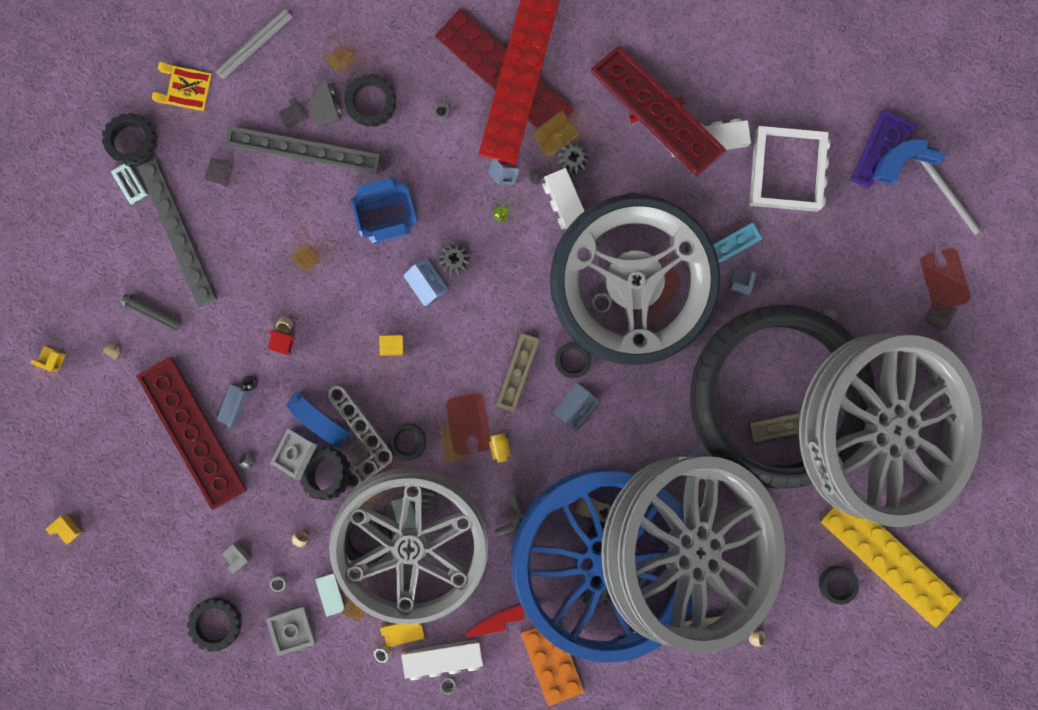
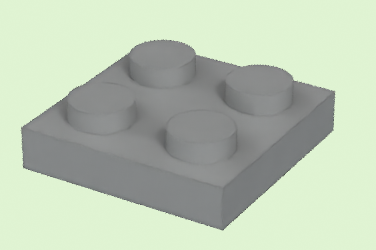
[270,428,317,480]
[266,605,316,656]

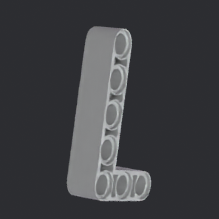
[328,386,394,489]

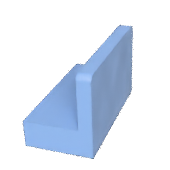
[404,258,449,306]

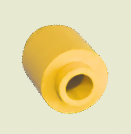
[489,433,512,463]

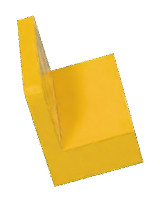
[380,622,425,647]

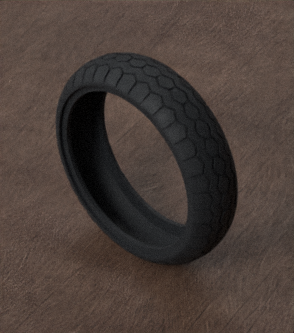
[690,304,876,489]

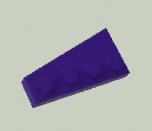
[850,110,918,189]

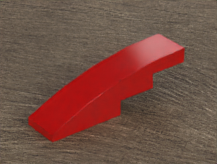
[466,598,541,638]

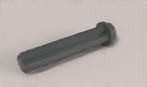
[121,294,181,331]

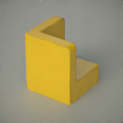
[379,335,405,356]
[30,346,66,372]
[46,514,82,544]

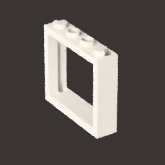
[749,126,830,212]

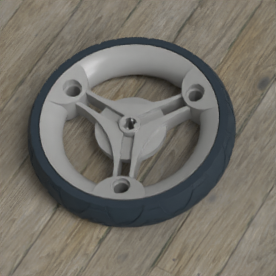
[550,194,720,365]

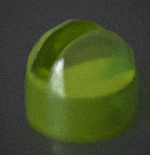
[492,206,508,222]

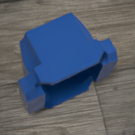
[351,177,418,244]

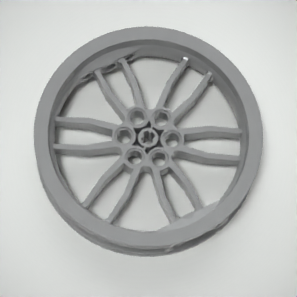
[799,334,982,527]
[602,456,785,653]

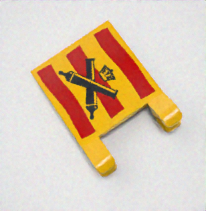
[152,62,212,111]

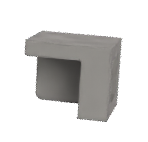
[222,541,252,574]

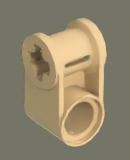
[575,498,611,522]

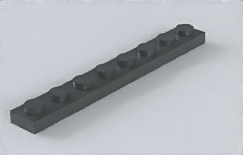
[225,126,381,175]
[138,159,217,307]

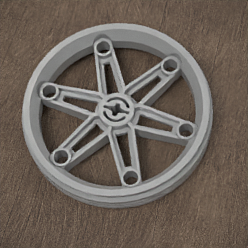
[329,468,488,624]

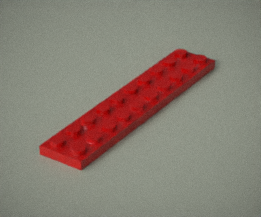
[478,0,560,166]

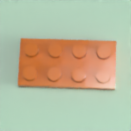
[521,624,585,707]

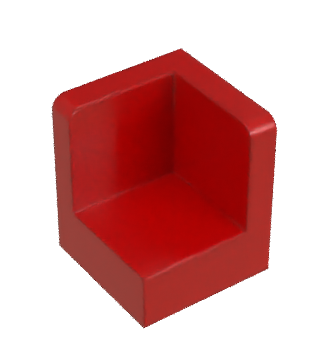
[268,330,295,356]

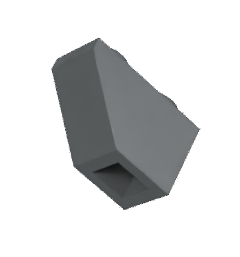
[310,80,342,127]

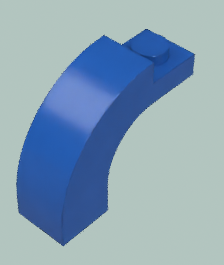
[873,140,945,184]
[286,390,350,448]

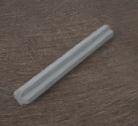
[216,9,292,79]

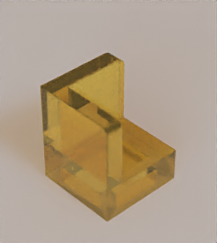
[323,46,355,75]
[290,244,320,273]
[342,599,365,622]

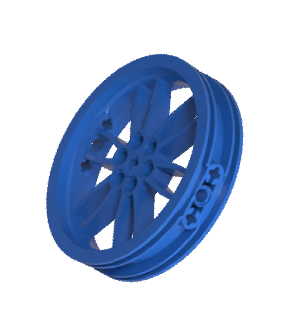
[511,469,693,663]

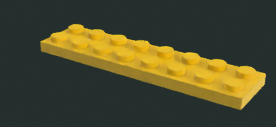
[819,507,962,628]

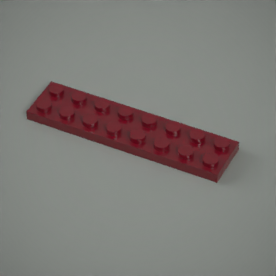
[435,8,574,138]
[591,45,726,177]
[136,357,248,510]

